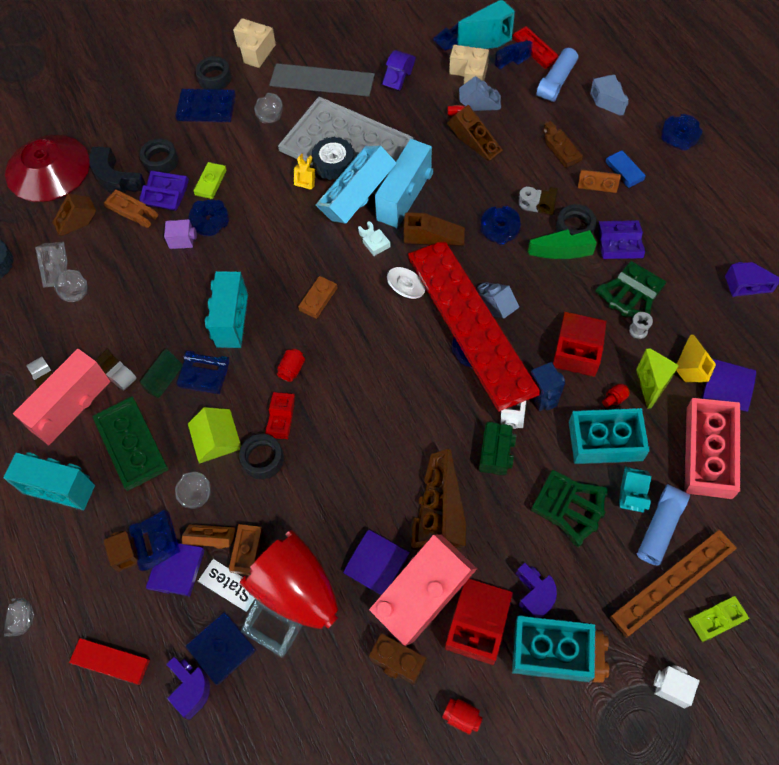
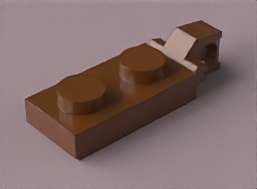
[543,121,583,168]

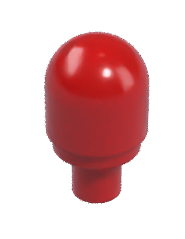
[602,384,630,408]

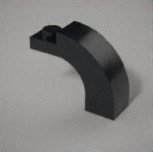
[89,147,146,194]

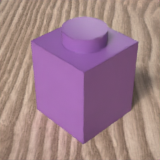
[164,220,197,249]

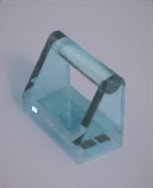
[241,600,303,657]

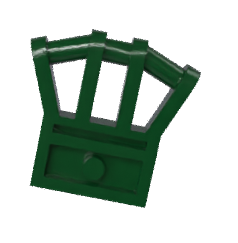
[596,261,667,318]
[531,469,608,547]

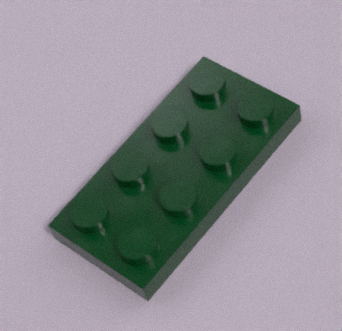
[92,396,169,491]

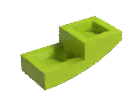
[689,596,750,642]

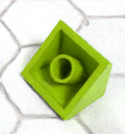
[636,348,679,409]
[188,407,241,464]

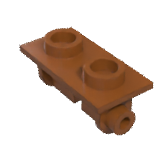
[578,169,621,193]

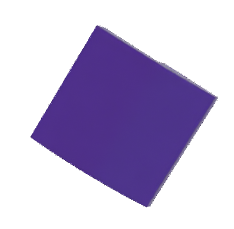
[139,171,189,210]
[598,220,645,259]
[701,359,756,412]
[343,529,411,595]
[146,542,205,597]

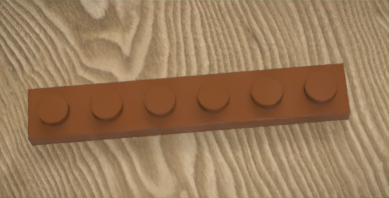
[610,529,737,638]

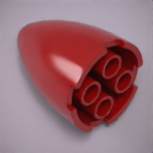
[239,530,338,629]

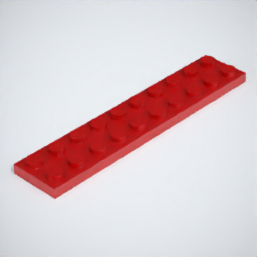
[408,242,540,412]

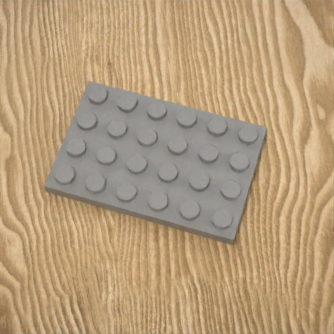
[278,97,413,194]

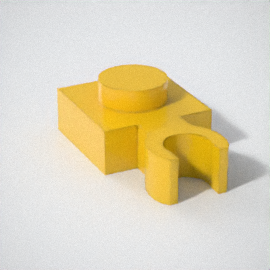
[294,153,315,190]

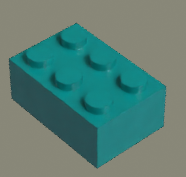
[205,271,248,348]
[569,408,649,464]
[3,452,95,510]
[512,616,595,682]

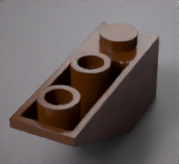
[447,104,503,161]
[404,213,465,246]

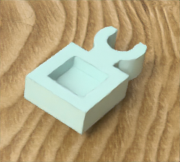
[358,221,390,256]

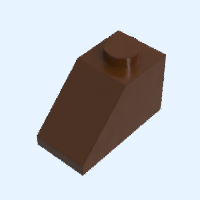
[53,193,96,236]

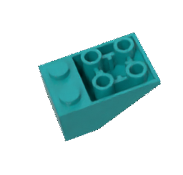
[458,0,515,49]

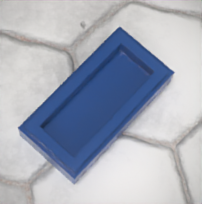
[606,150,646,188]

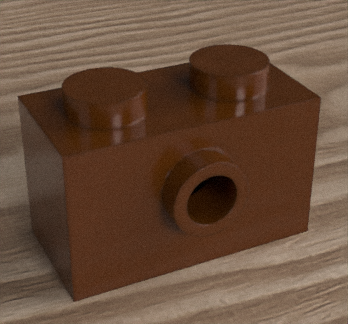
[369,633,426,686]

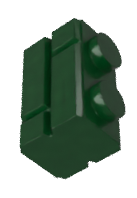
[479,422,516,476]

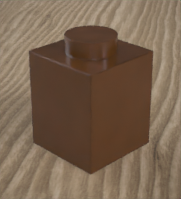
[103,531,141,572]

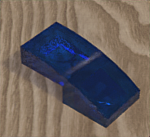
[433,22,459,50]
[495,41,533,69]

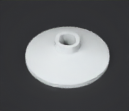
[387,267,425,299]

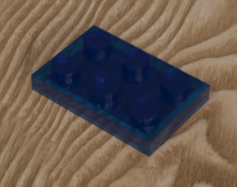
[175,89,236,122]

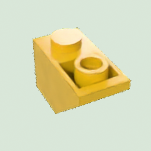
[676,335,716,382]

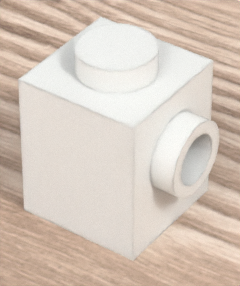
[501,401,526,429]
[654,665,699,708]

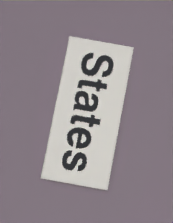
[198,559,255,612]

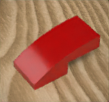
[265,392,295,439]

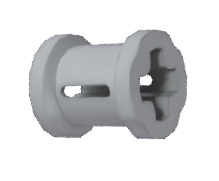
[629,312,653,339]

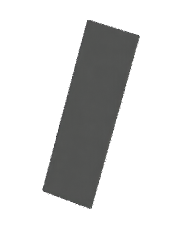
[269,63,375,96]

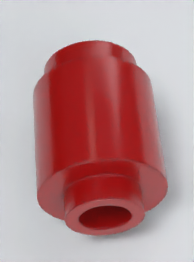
[277,349,305,382]
[442,698,483,735]

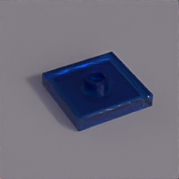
[185,612,256,686]

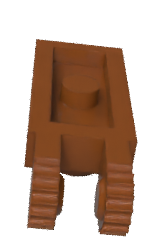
[104,190,158,228]

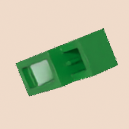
[528,229,597,259]

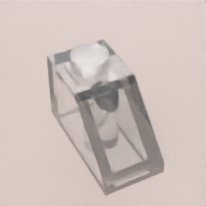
[35,242,67,287]

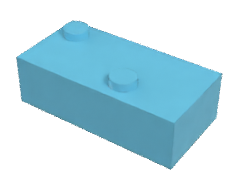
[375,139,433,228]
[316,146,396,224]

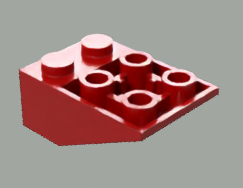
[553,312,606,377]
[445,579,513,665]

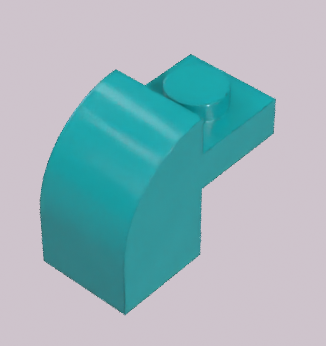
[619,467,652,513]

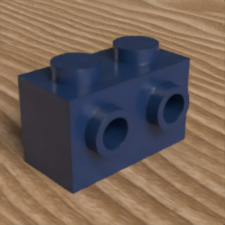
[530,362,565,411]

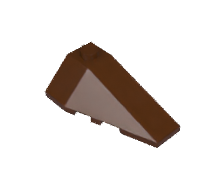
[411,449,466,549]

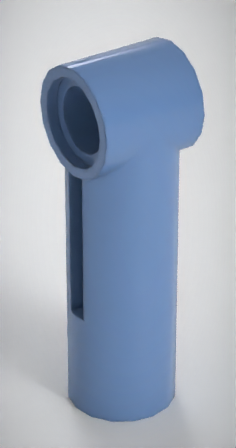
[536,48,578,102]
[637,484,690,565]

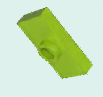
[194,162,227,199]

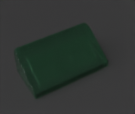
[140,349,183,398]

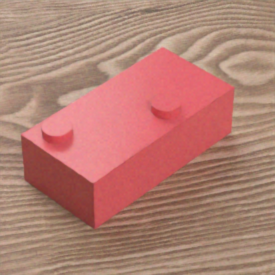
[13,349,111,445]
[684,398,740,499]
[369,534,477,646]

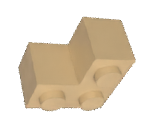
[234,18,276,68]
[449,45,489,84]

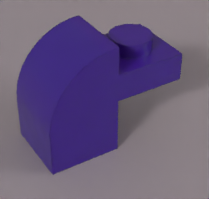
[382,50,416,91]
[516,563,557,618]
[166,657,210,720]

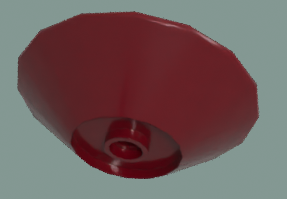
[5,135,90,202]

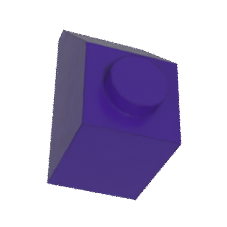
[725,262,779,297]

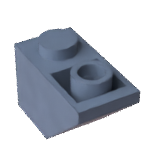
[590,75,628,115]
[459,76,501,111]
[477,282,519,319]

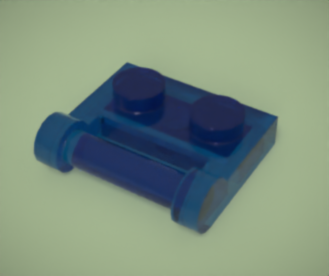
[177,350,229,394]
[129,510,180,571]

